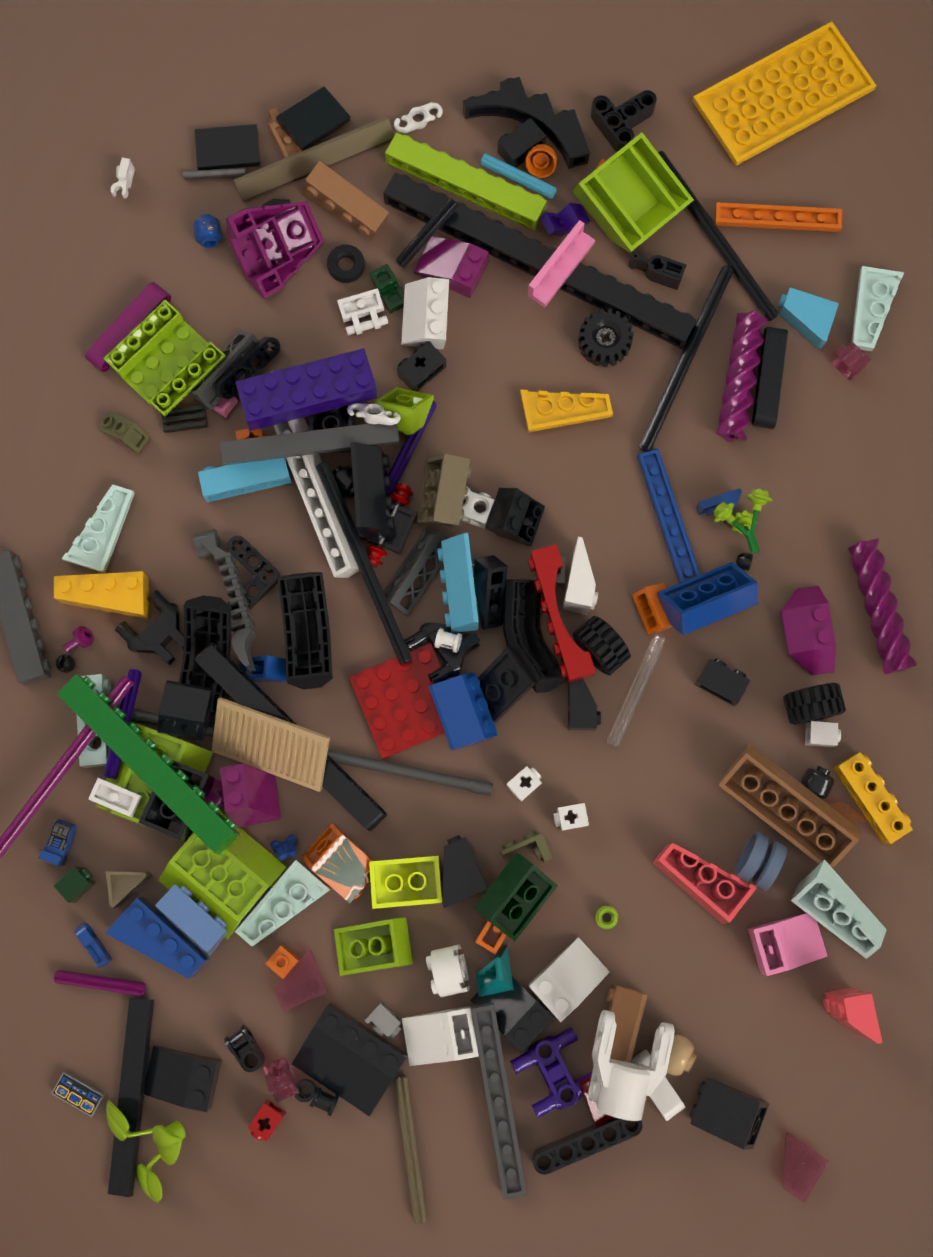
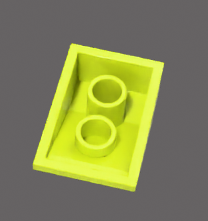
[369,856,442,909]

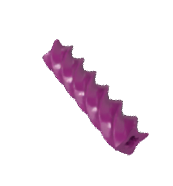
[716,310,767,442]
[848,538,917,674]

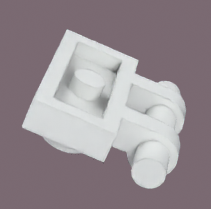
[337,288,388,335]

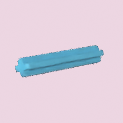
[481,153,557,199]

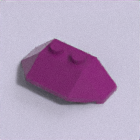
[780,586,836,675]

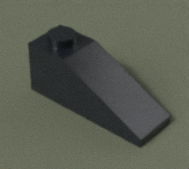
[473,555,508,630]
[568,679,601,730]

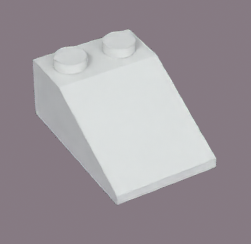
[562,537,599,615]
[528,937,609,1022]

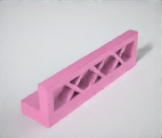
[528,220,595,308]

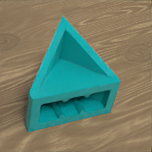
[476,945,514,997]

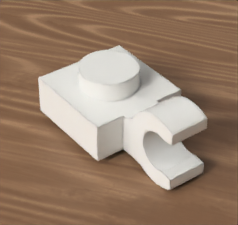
[111,158,135,199]

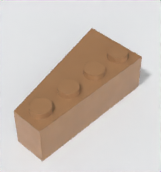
[302,160,389,238]

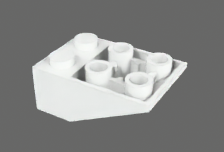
[402,1005,479,1066]

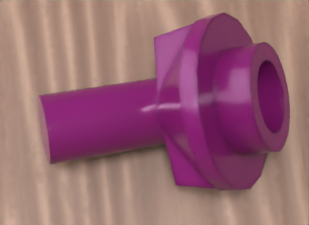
[62,626,94,653]

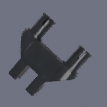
[115,590,184,666]
[404,623,480,685]

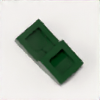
[369,264,404,314]

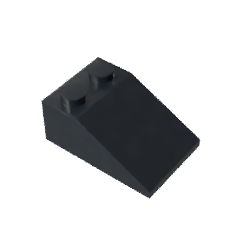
[470,976,554,1053]
[144,1046,222,1112]

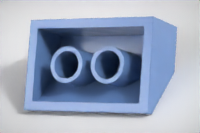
[155,884,227,957]

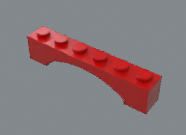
[527,544,596,683]

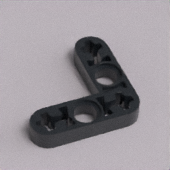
[227,536,280,610]

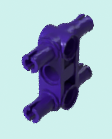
[510,1028,592,1118]

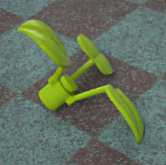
[106,1100,186,1203]

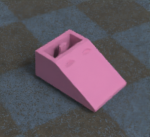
[748,913,827,976]

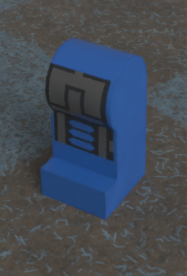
[38,819,77,866]

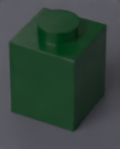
[54,867,95,903]

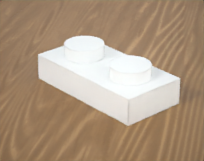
[88,778,142,817]

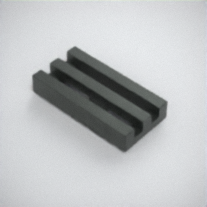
[162,405,207,433]

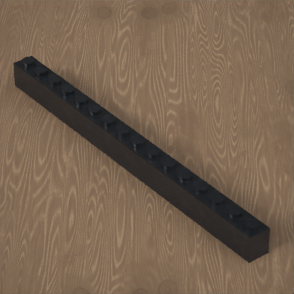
[383,172,697,349]

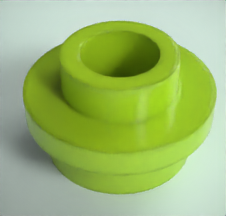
[595,906,618,929]

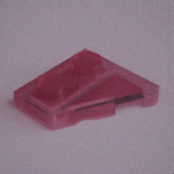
[275,950,328,1012]
[783,1133,829,1203]

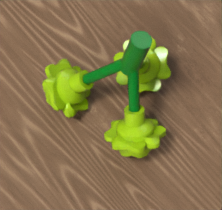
[713,489,773,554]

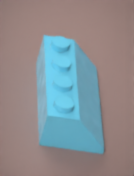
[437,533,479,633]

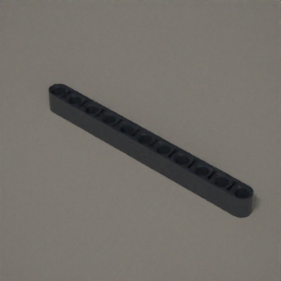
[195,642,387,832]

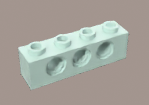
[77,674,111,768]

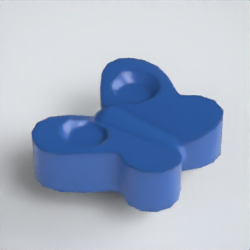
[270,834,298,861]

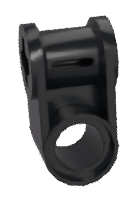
[224,1025,265,1072]

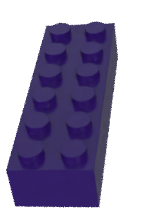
[235,348,377,431]

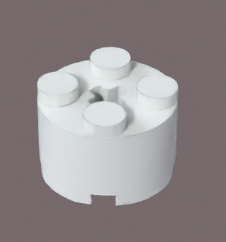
[426,944,470,997]

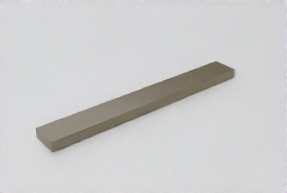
[234,116,394,201]

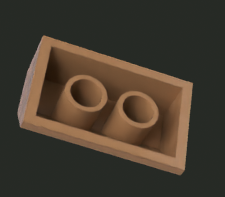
[607,984,648,1063]

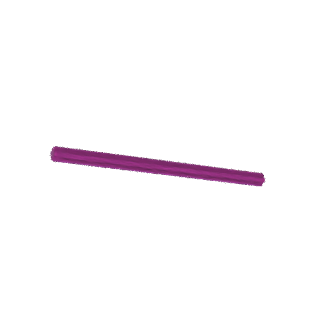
[0,676,134,859]

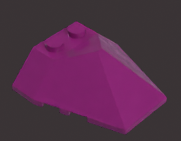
[226,201,324,299]

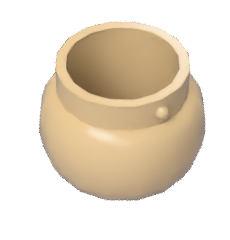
[667,1034,697,1076]

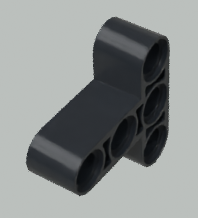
[591,90,657,152]

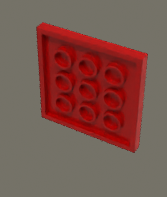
[349,643,445,760]

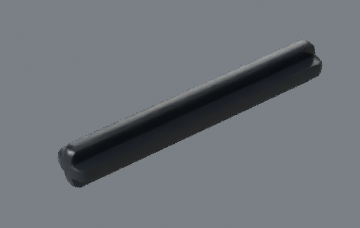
[396,197,459,267]

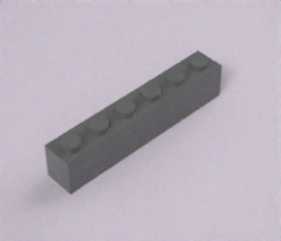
[0,550,52,686]

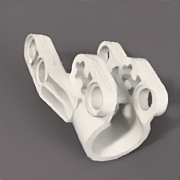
[588,1010,675,1121]

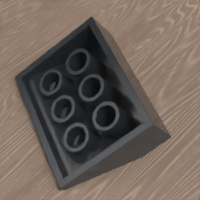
[292,1003,408,1116]

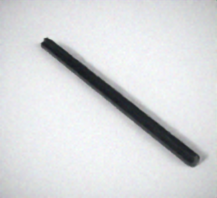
[658,151,779,321]
[639,265,733,452]
[316,462,412,665]

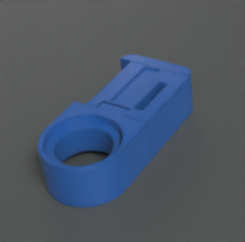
[75,923,112,968]

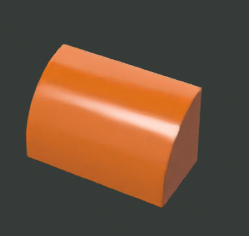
[632,583,673,635]

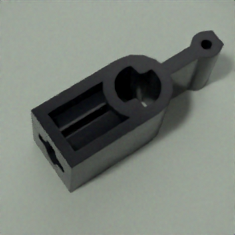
[628,252,687,290]

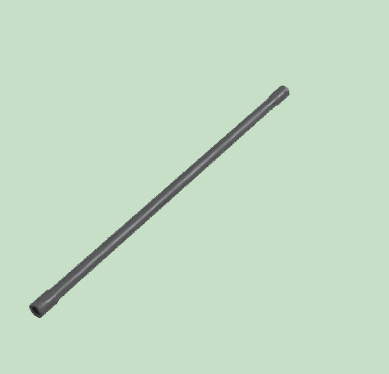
[119,707,493,796]

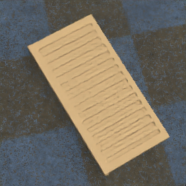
[211,697,330,792]

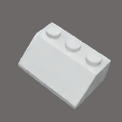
[401,277,449,349]

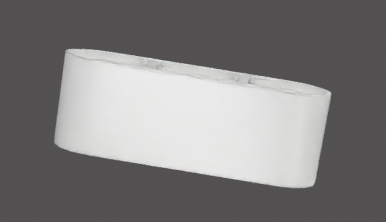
[631,1049,686,1121]

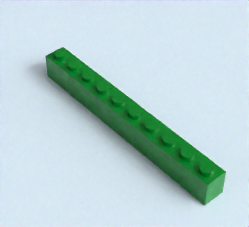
[57,674,240,855]

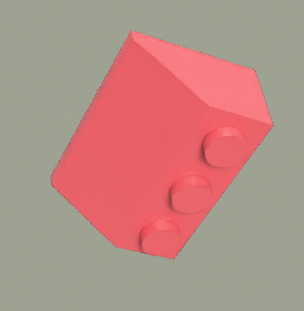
[823,988,883,1044]

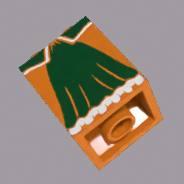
[301,823,374,903]

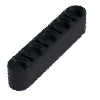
[752,326,788,429]
[532,1117,643,1175]

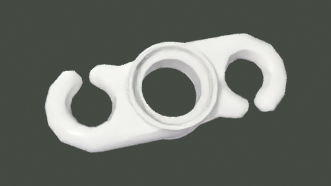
[394,102,443,134]
[347,403,401,425]

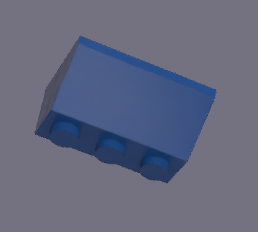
[428,672,498,751]

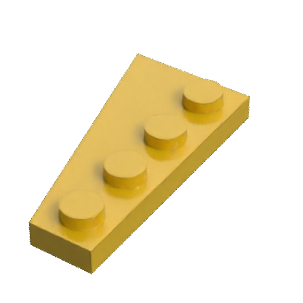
[520,389,613,433]

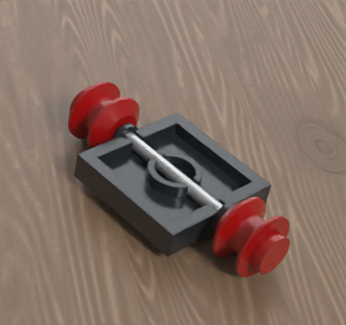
[360,483,417,567]

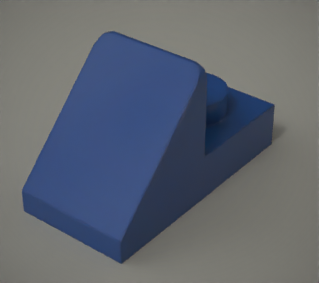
[696,488,742,524]

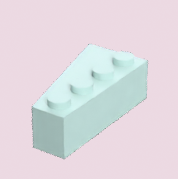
[791,859,887,959]

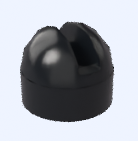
[736,553,753,571]
[56,654,75,673]

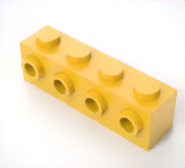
[833,752,913,845]

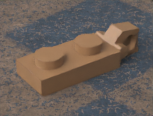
[268,108,302,159]

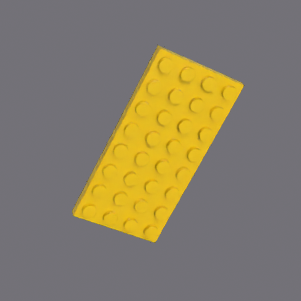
[692,21,877,166]

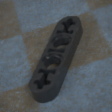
[214,337,280,399]

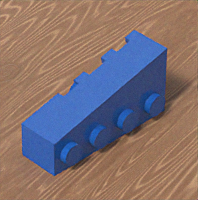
[105,897,209,979]

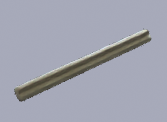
[395,1076,427,1224]

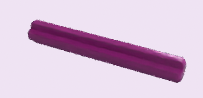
[54,970,146,996]

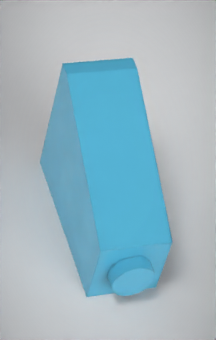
[778,287,839,349]

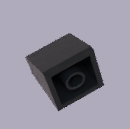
[442,835,487,908]
[690,1078,769,1150]

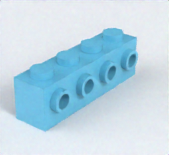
[198,458,292,503]

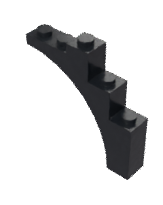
[463,77,590,169]

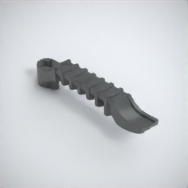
[193,529,256,671]

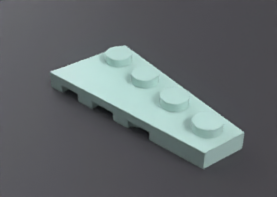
[851,266,904,351]
[62,484,135,573]
[235,860,331,947]

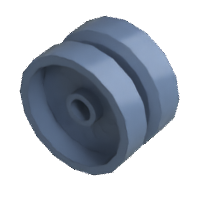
[734,831,788,891]

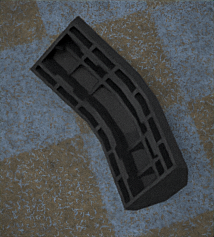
[277,572,333,690]
[503,579,567,693]
[179,595,231,714]

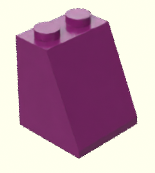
[220,764,281,828]

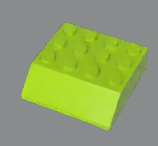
[573,132,694,253]

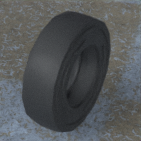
[327,244,365,283]

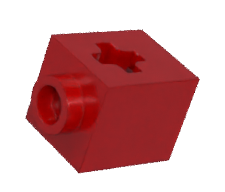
[248,1099,287,1141]

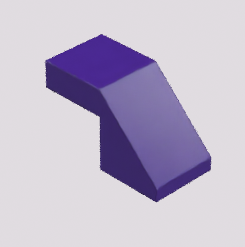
[540,203,591,236]

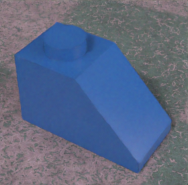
[240,655,287,683]

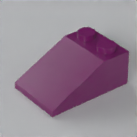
[414,236,489,298]

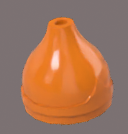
[526,144,557,178]

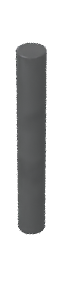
[183,168,246,180]

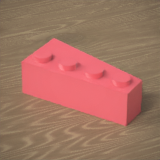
[652,843,757,924]

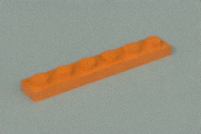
[715,202,842,232]

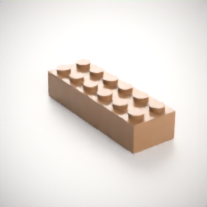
[719,744,861,868]

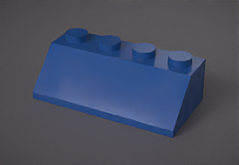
[657,562,758,635]

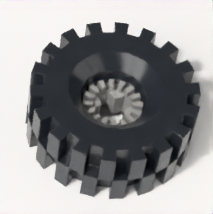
[578,309,633,367]

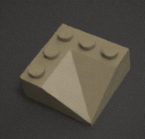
[415,454,471,526]

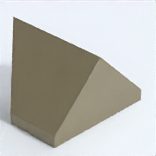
[106,871,153,908]

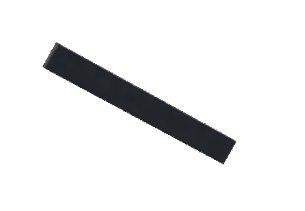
[108,998,154,1197]

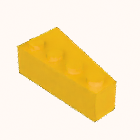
[54,571,150,620]

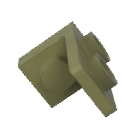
[98,412,150,454]
[500,831,553,862]

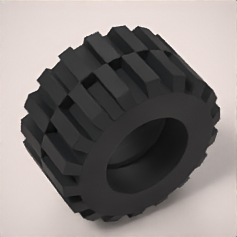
[573,616,631,675]
[783,682,846,725]

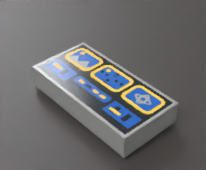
[51,1071,105,1117]

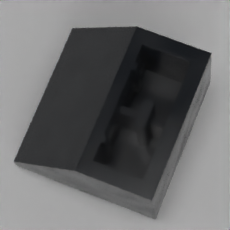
[485,488,545,546]

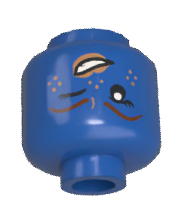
[193,214,223,248]

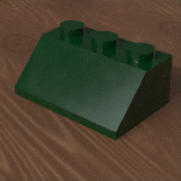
[473,852,558,941]

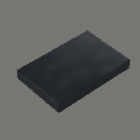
[276,86,351,151]
[195,124,260,170]
[478,646,538,723]

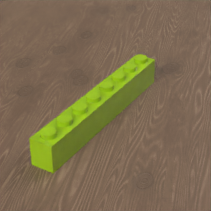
[385,132,547,231]

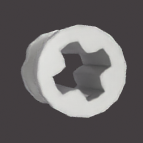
[435,628,462,653]

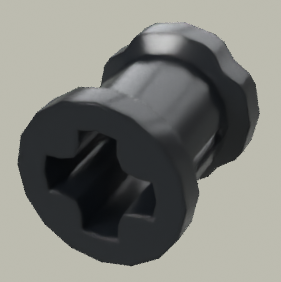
[310,1087,340,1116]

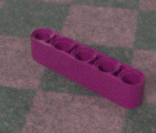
[85,282,172,372]

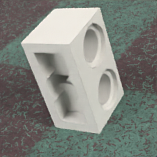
[462,487,494,529]

